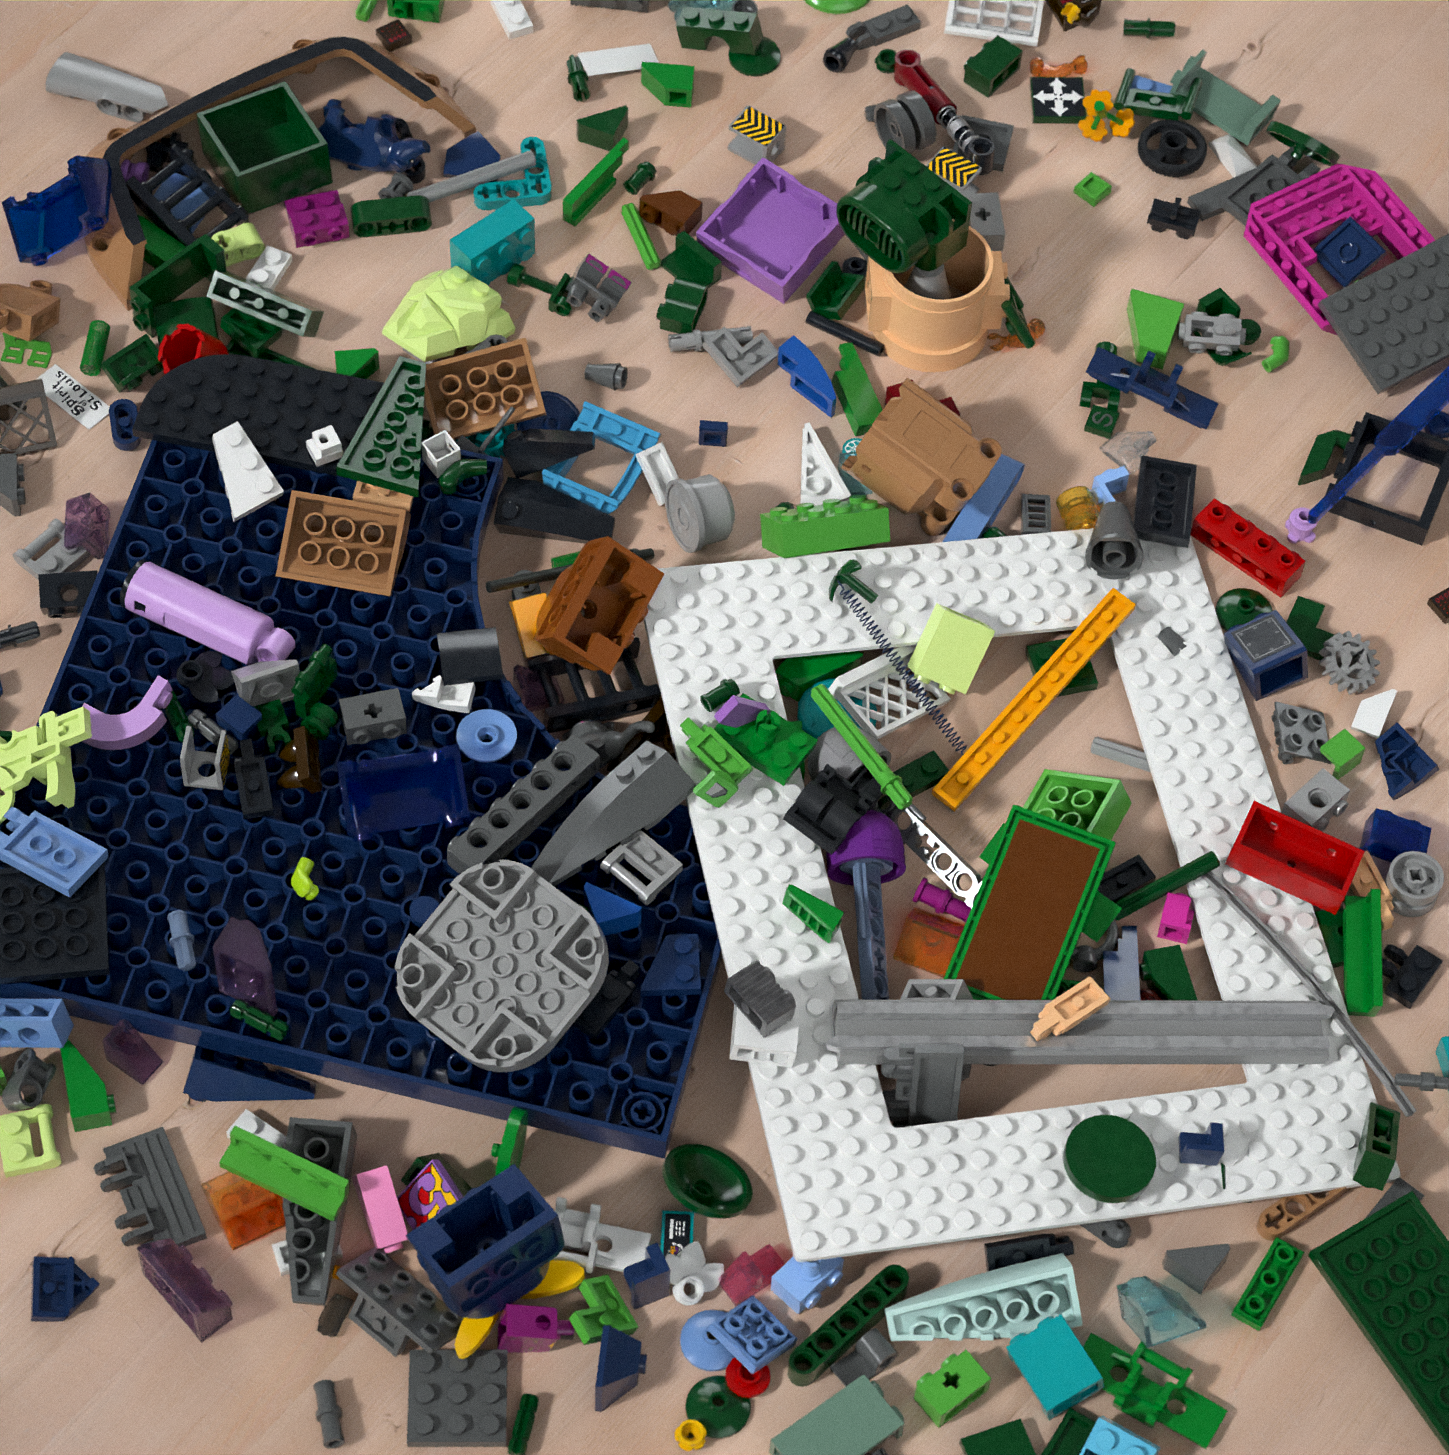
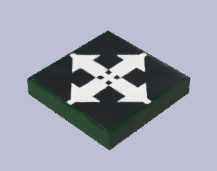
[1029,77,1086,124]

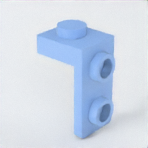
[1090,466,1129,508]

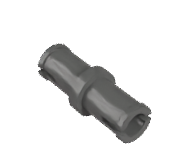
[314,1380,344,1449]

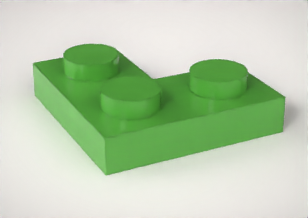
[569,1275,639,1345]

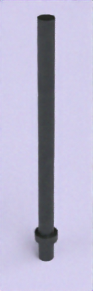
[486,548,654,593]

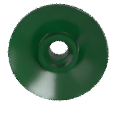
[728,36,781,77]
[1215,588,1273,631]
[685,1376,751,1439]

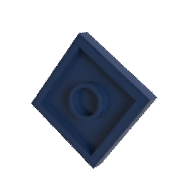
[1313,216,1387,288]

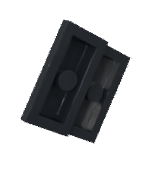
[437,627,503,686]

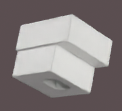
[306,425,343,467]

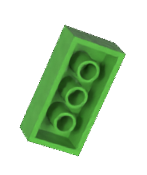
[760,495,890,558]

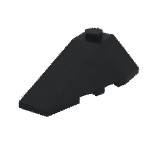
[494,477,616,544]

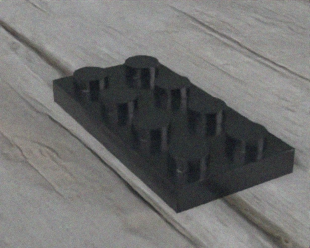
[1133,455,1197,548]

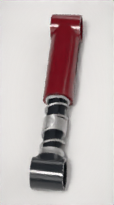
[894,49,995,175]

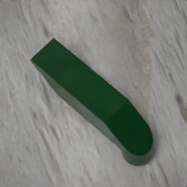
[1298,430,1351,486]

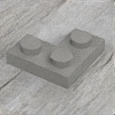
[702,326,778,387]

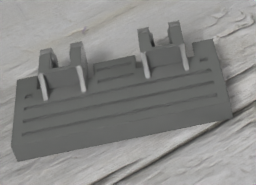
[881,1043,964,1128]
[94,1126,207,1259]

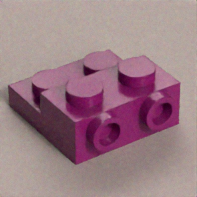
[284,190,350,248]

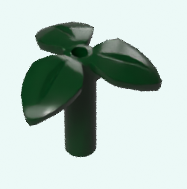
[829,560,878,604]

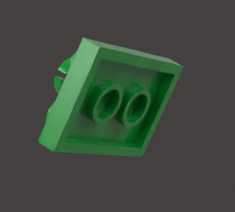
[714,693,818,786]

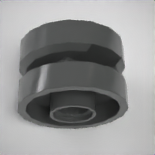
[874,90,937,154]

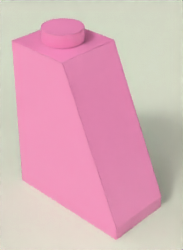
[351,1165,408,1253]

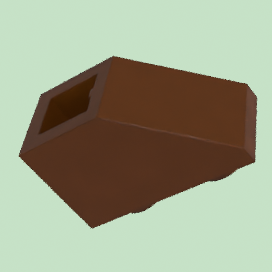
[639,190,703,236]

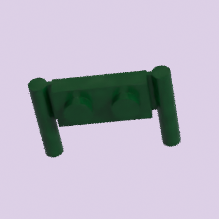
[1113,68,1203,121]
[1001,277,1036,348]

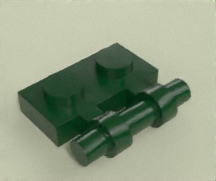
[291,644,338,719]

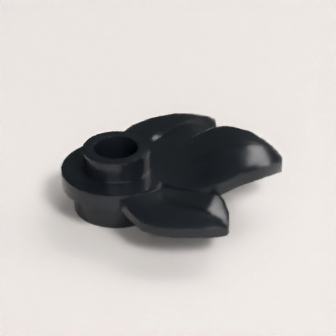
[176,651,235,704]

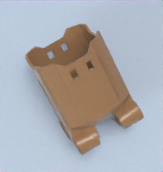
[841,378,1002,536]

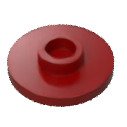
[725,1358,771,1398]

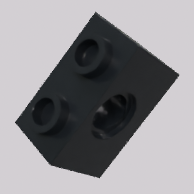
[38,570,98,618]

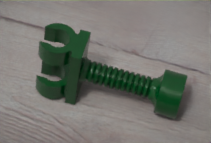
[507,263,572,316]
[1079,342,1120,412]

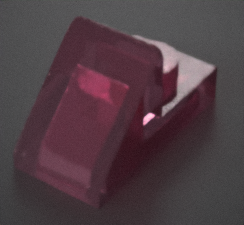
[719,1243,785,1306]

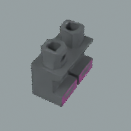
[566,253,632,322]

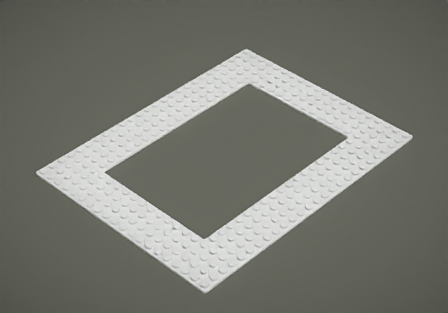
[644,528,1401,1262]

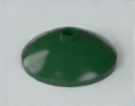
[662,1144,753,1219]

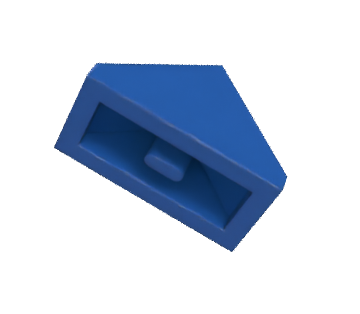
[583,882,642,936]

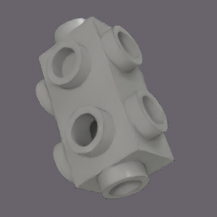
[1178,312,1246,356]

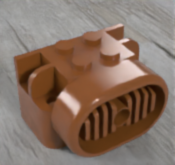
[534,536,664,675]

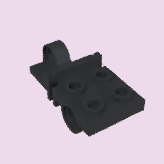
[783,764,883,855]

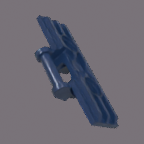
[1085,347,1219,430]

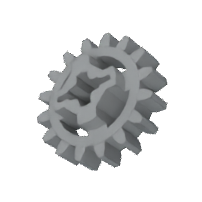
[1319,631,1380,695]

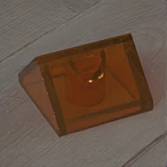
[893,907,965,978]

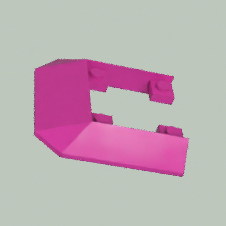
[1243,163,1436,336]

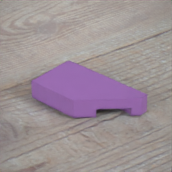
[714,695,770,728]

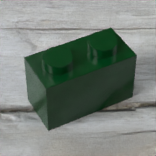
[963,35,1023,98]

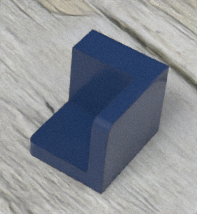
[216,694,262,746]
[1178,1122,1224,1166]

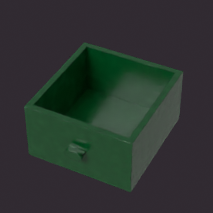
[196,81,333,215]

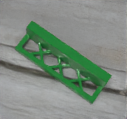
[1343,889,1383,1017]

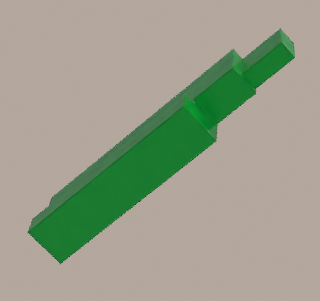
[563,137,629,227]
[831,342,882,436]

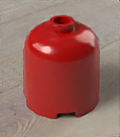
[158,324,229,374]

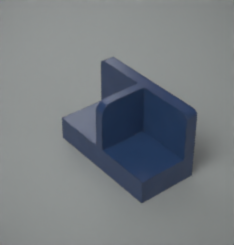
[623,1243,670,1309]

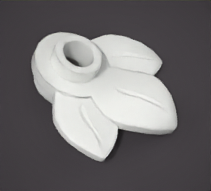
[665,1241,724,1305]

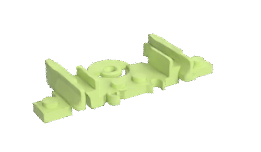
[0,707,92,824]

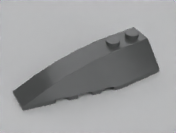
[531,741,696,887]
[283,1117,357,1306]

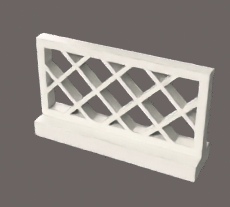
[828,645,951,740]

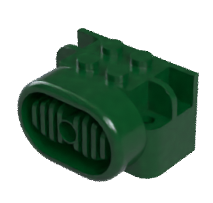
[836,139,972,274]

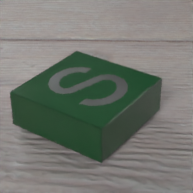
[1084,404,1120,439]

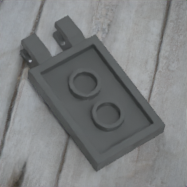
[1218,146,1320,226]

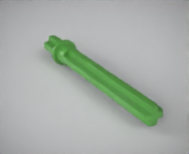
[811,684,913,810]

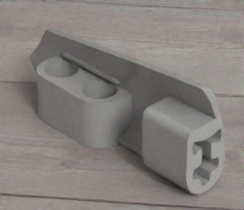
[45,52,169,122]

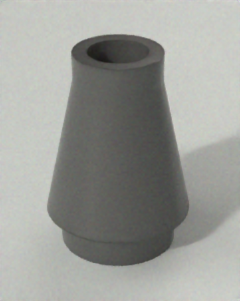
[585,363,628,391]

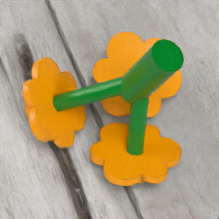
[1078,89,1135,142]

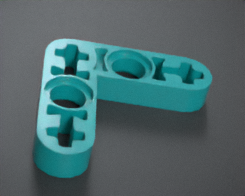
[474,137,551,210]

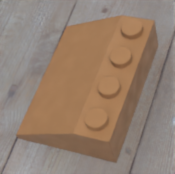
[425,337,546,440]
[276,490,411,597]

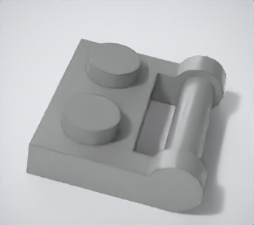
[13,518,92,580]
[600,830,683,905]

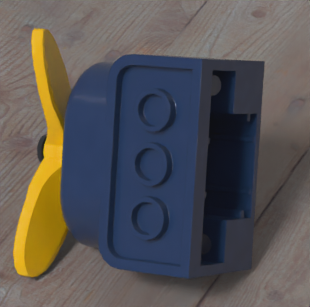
[406,1164,585,1359]

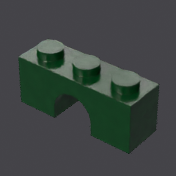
[676,7,763,55]

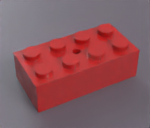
[1225,801,1365,915]

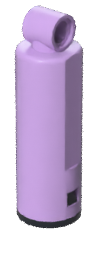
[120,559,295,665]

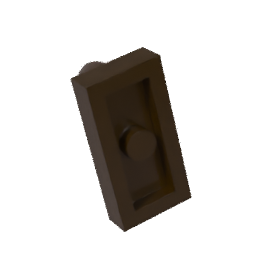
[276,726,323,794]

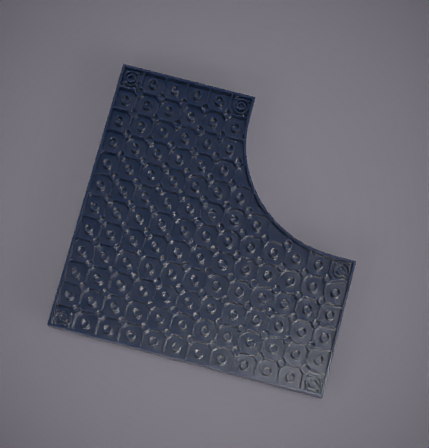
[0,440,723,1159]

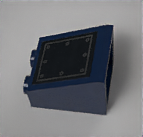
[1224,610,1308,701]

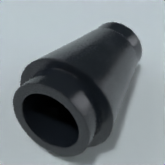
[823,37,857,72]

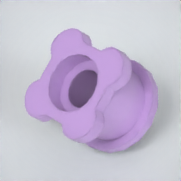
[1285,507,1318,544]

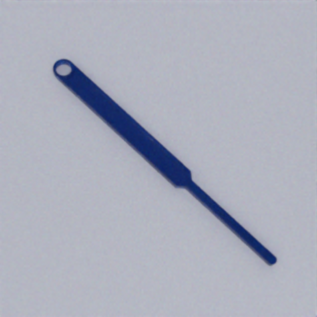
[1307,366,1449,524]

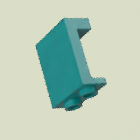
[1006,1314,1104,1421]

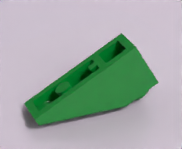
[60,1039,117,1132]

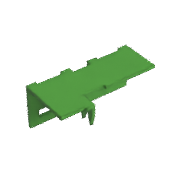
[1,333,52,368]

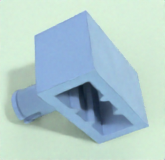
[770,1256,844,1315]

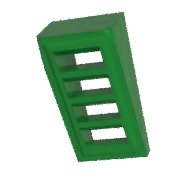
[782,884,844,944]

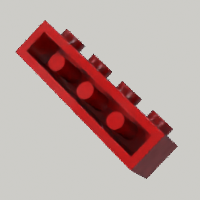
[1190,498,1306,598]

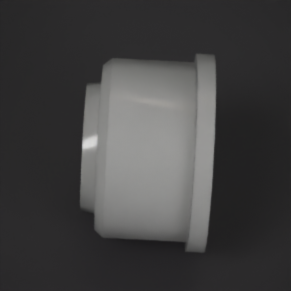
[665,474,735,553]

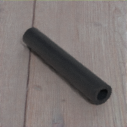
[806,311,884,357]

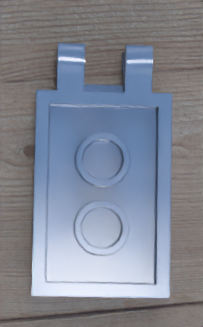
[0,807,109,897]

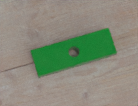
[1231,1237,1304,1331]

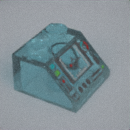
[1117,1276,1207,1348]

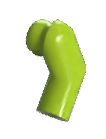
[291,857,319,901]

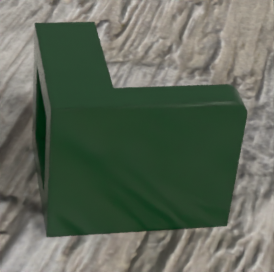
[1196,288,1241,319]

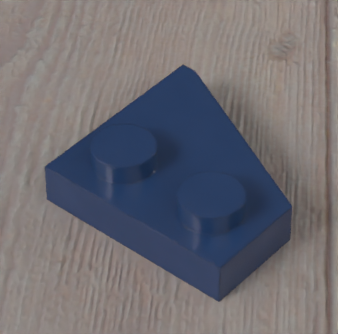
[640,934,701,996]

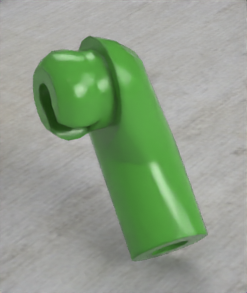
[1262,336,1290,372]

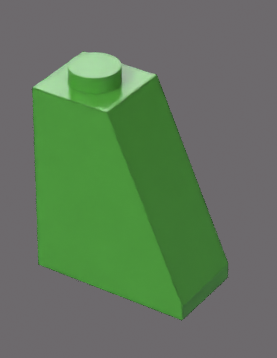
[1127,289,1184,370]

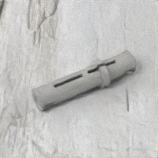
[668,326,753,352]

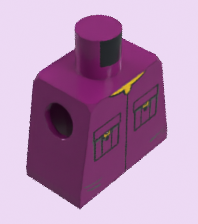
[497,1304,574,1353]

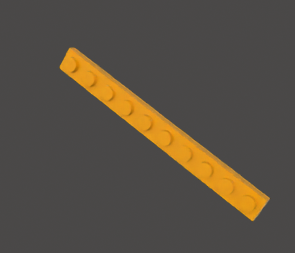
[932,588,1136,812]

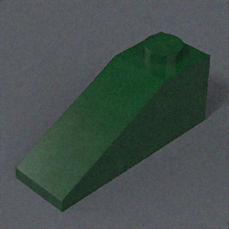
[1139,945,1198,1001]
[1352,1102,1400,1191]

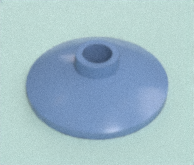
[456,709,517,762]
[680,1310,735,1372]

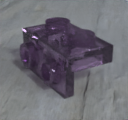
[64,492,111,560]

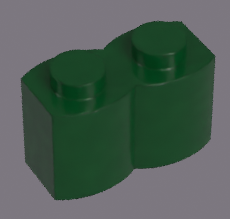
[656,277,708,334]

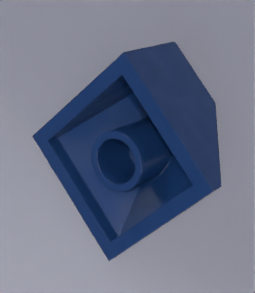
[595,1325,647,1412]

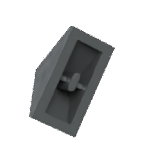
[1162,1243,1230,1295]

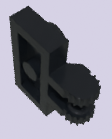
[1382,944,1443,1009]

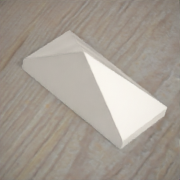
[1208,134,1257,178]

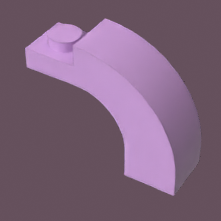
[82,675,173,750]

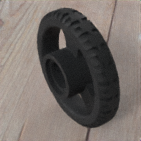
[1138,119,1207,177]

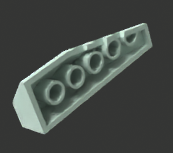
[884,1253,1083,1341]

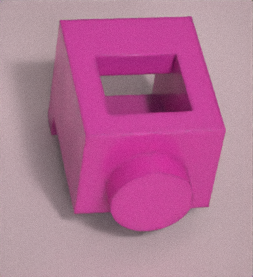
[1157,892,1194,944]

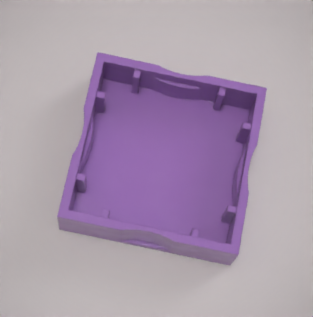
[696,157,845,304]

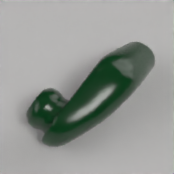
[439,459,487,495]

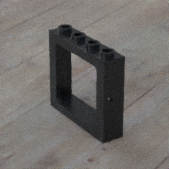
[1324,412,1449,546]

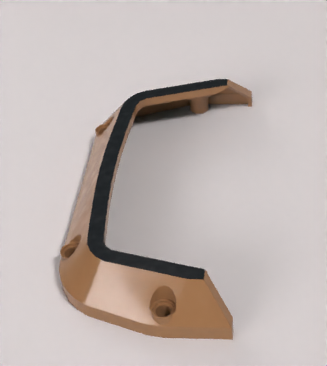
[73,37,476,311]

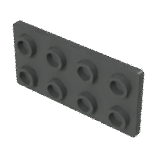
[336,1247,463,1357]

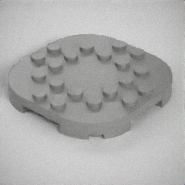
[395,860,609,1072]

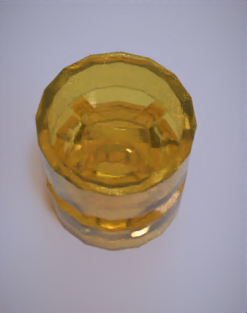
[1056,486,1099,531]

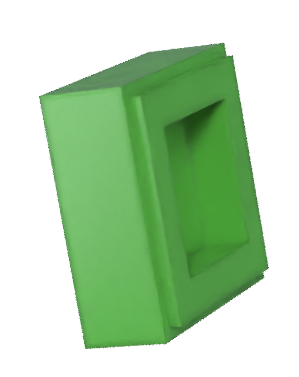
[1073,172,1112,207]

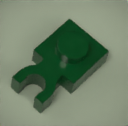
[253,699,291,753]

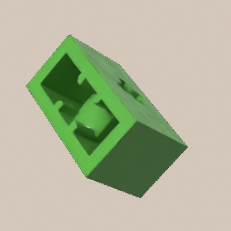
[914,1350,991,1428]

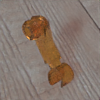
[1030,55,1088,77]
[987,318,1045,351]

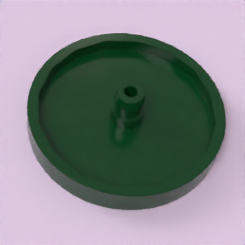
[1266,121,1340,166]
[1063,1115,1156,1203]

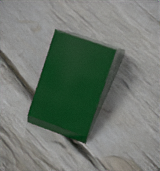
[577,105,628,152]

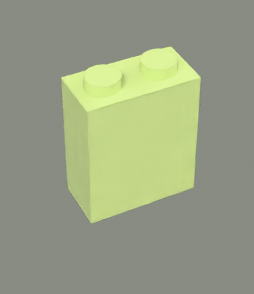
[907,603,995,694]

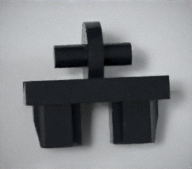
[145,132,197,177]
[1147,197,1201,240]

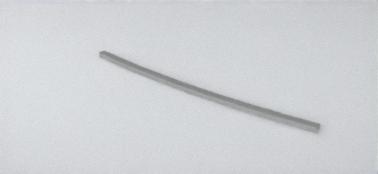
[1201,871,1416,1117]

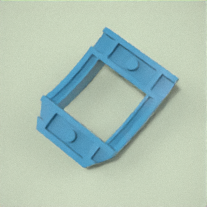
[541,401,661,514]

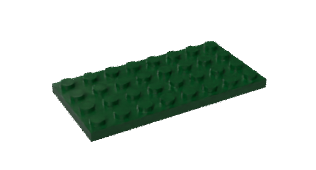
[1308,1191,1449,1454]

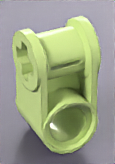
[212,222,266,267]

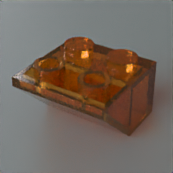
[201,1171,286,1250]

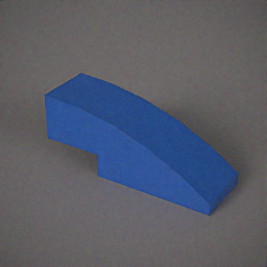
[777,335,836,418]

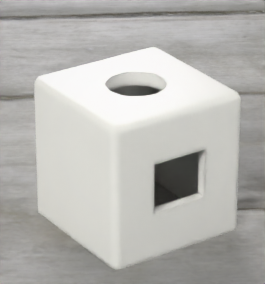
[422,430,461,478]

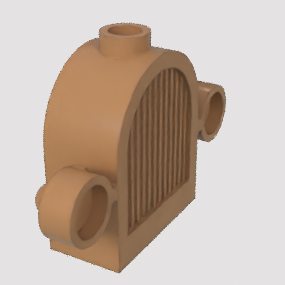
[0,280,61,342]

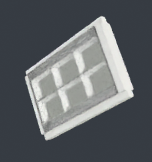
[944,0,1044,47]

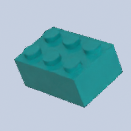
[450,199,535,285]

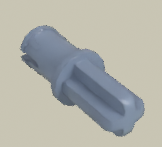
[167,910,196,971]

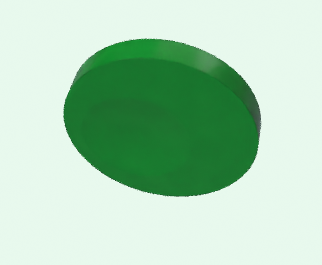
[491,1107,528,1176]

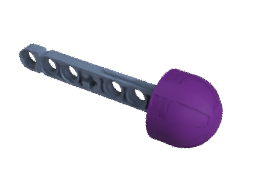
[826,810,906,1000]

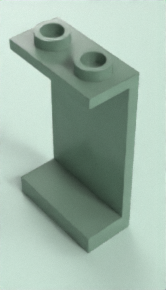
[1170,50,1281,146]
[769,1374,904,1455]

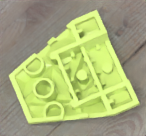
[382,266,515,362]

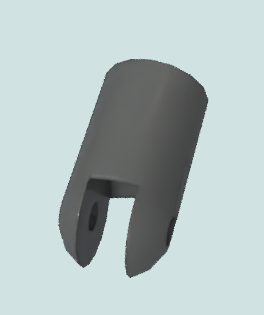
[1080,1219,1131,1248]

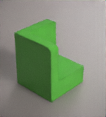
[1320,729,1365,780]

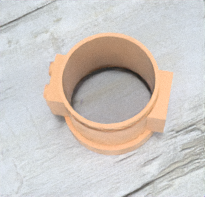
[865,219,1010,372]

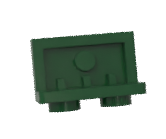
[806,261,866,320]
[100,333,163,393]

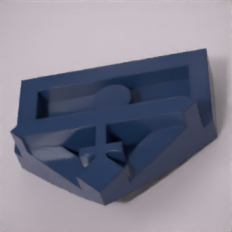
[443,131,501,182]
[31,1256,100,1322]

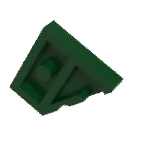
[220,308,283,358]

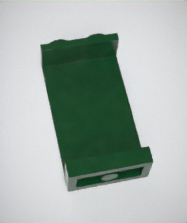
[129,233,226,338]

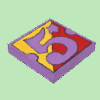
[397,1159,464,1230]

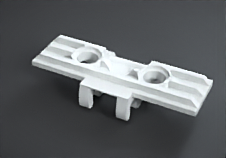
[553,1197,651,1274]

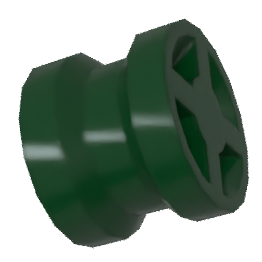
[301,703,339,740]

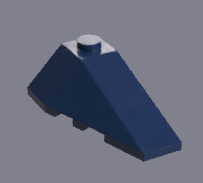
[183,1045,316,1102]

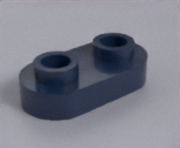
[109,399,141,451]

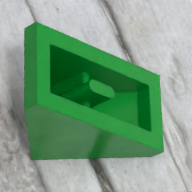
[335,348,379,379]

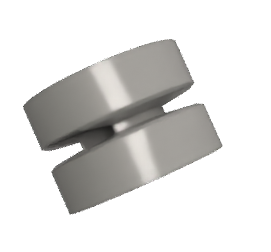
[1384,851,1444,917]

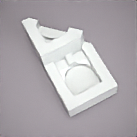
[412,675,476,713]
[1351,689,1397,739]

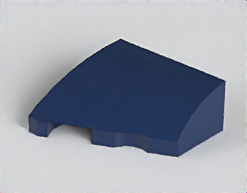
[1375,722,1439,801]

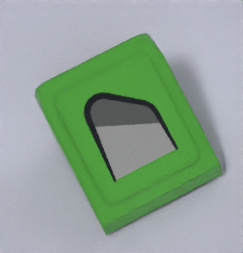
[693,770,739,808]

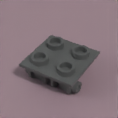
[1271,702,1332,764]

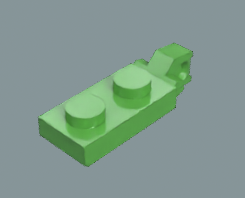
[680,717,753,785]

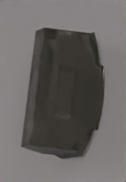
[317,1293,354,1337]

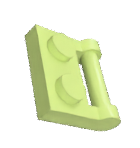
[0,1104,61,1178]

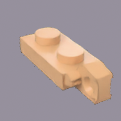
[1350,850,1394,931]
[1030,976,1111,1042]

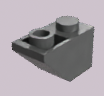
[0,453,26,516]

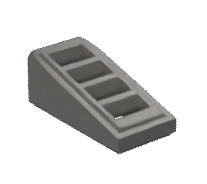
[1021,494,1051,535]

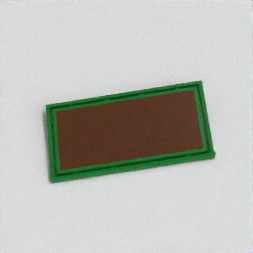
[943,805,1116,1000]

